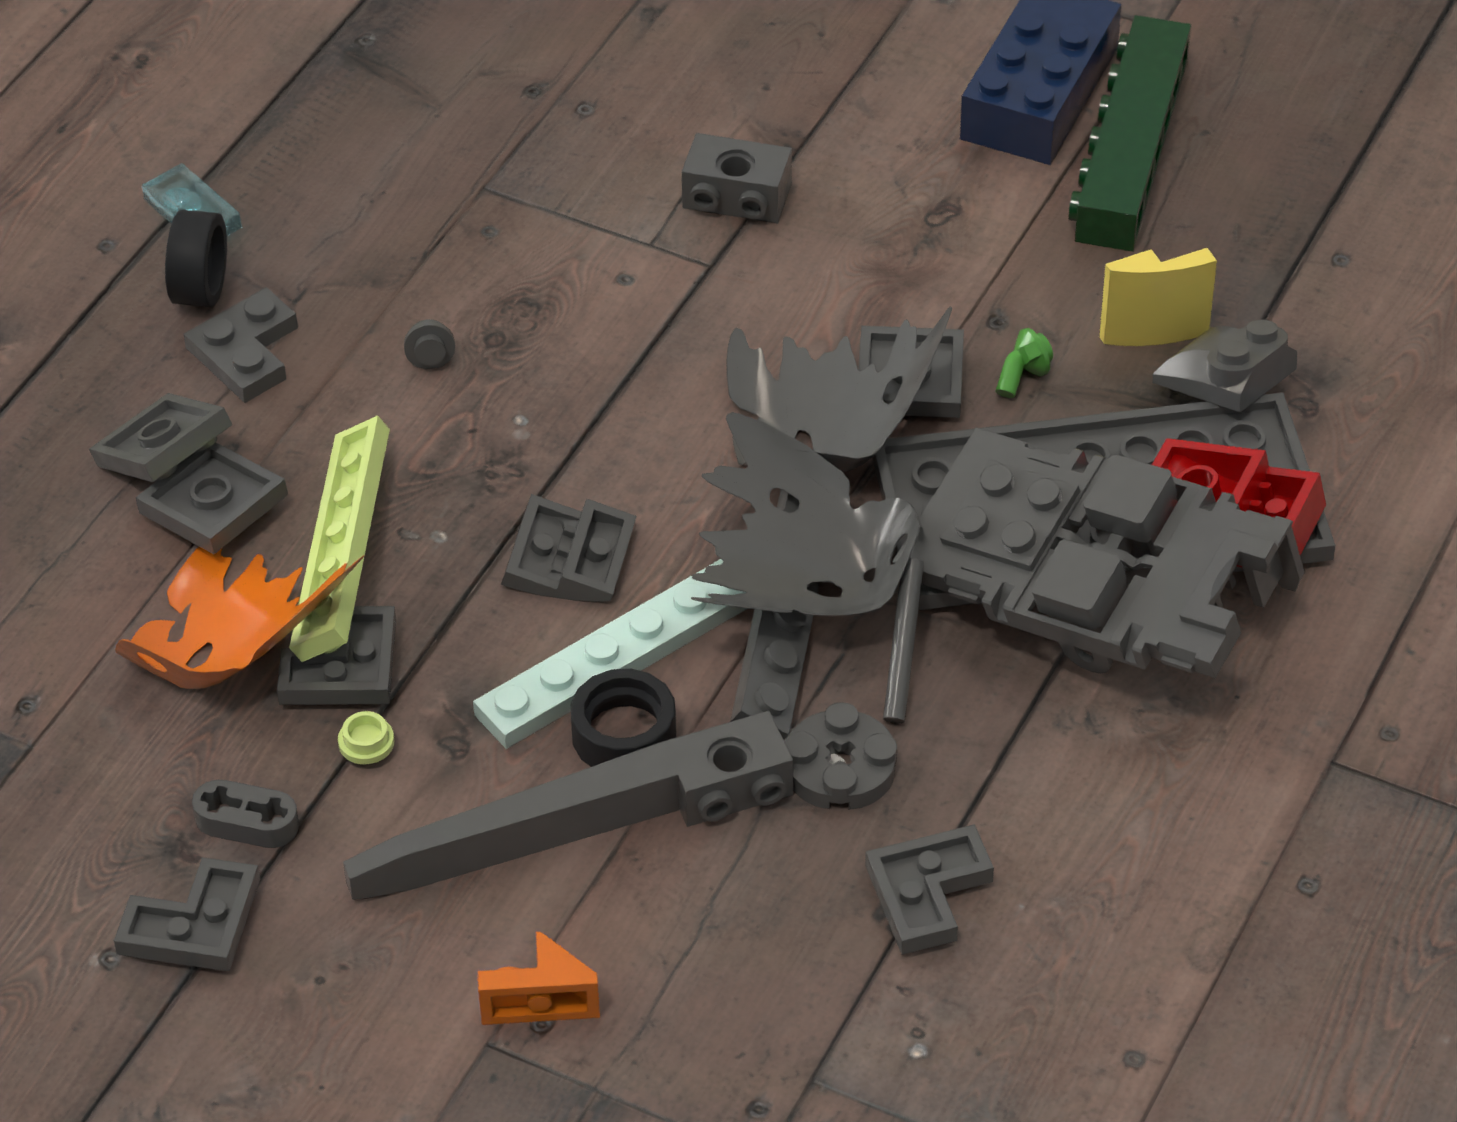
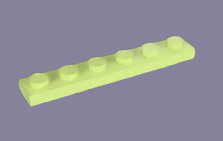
[289,416,390,662]

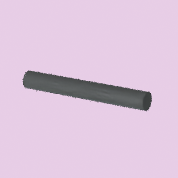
[883,558,924,723]

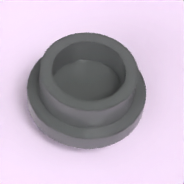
[404,319,455,369]

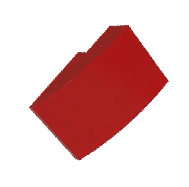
[1152,438,1326,568]

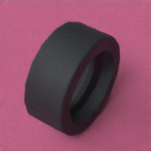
[165,209,227,307]
[570,668,677,767]

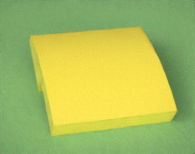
[1099,248,1217,346]

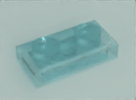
[142,163,242,236]

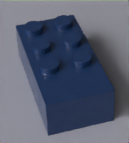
[960,0,1122,165]

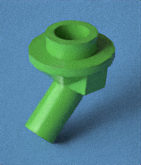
[995,327,1053,398]

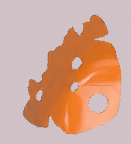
[115,547,364,689]

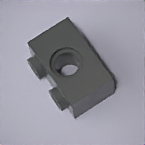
[681,133,792,223]

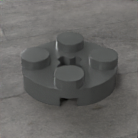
[785,702,897,810]

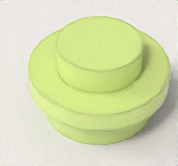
[338,711,394,764]

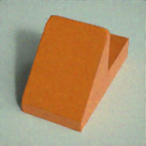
[478,931,600,1025]

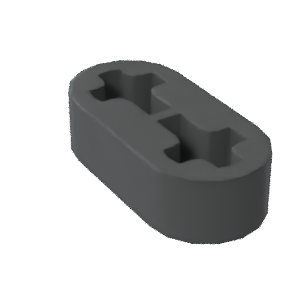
[192,779,299,848]

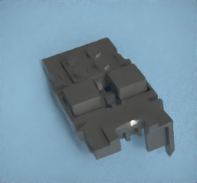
[892,428,1305,678]

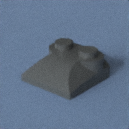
[1153,320,1297,412]

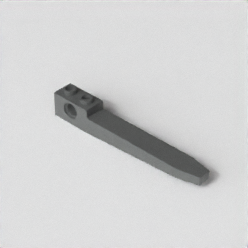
[343,711,793,900]

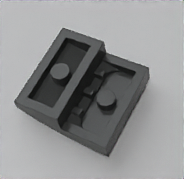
[501,494,637,602]

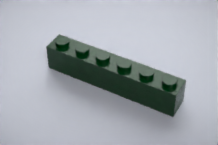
[1068,15,1191,252]

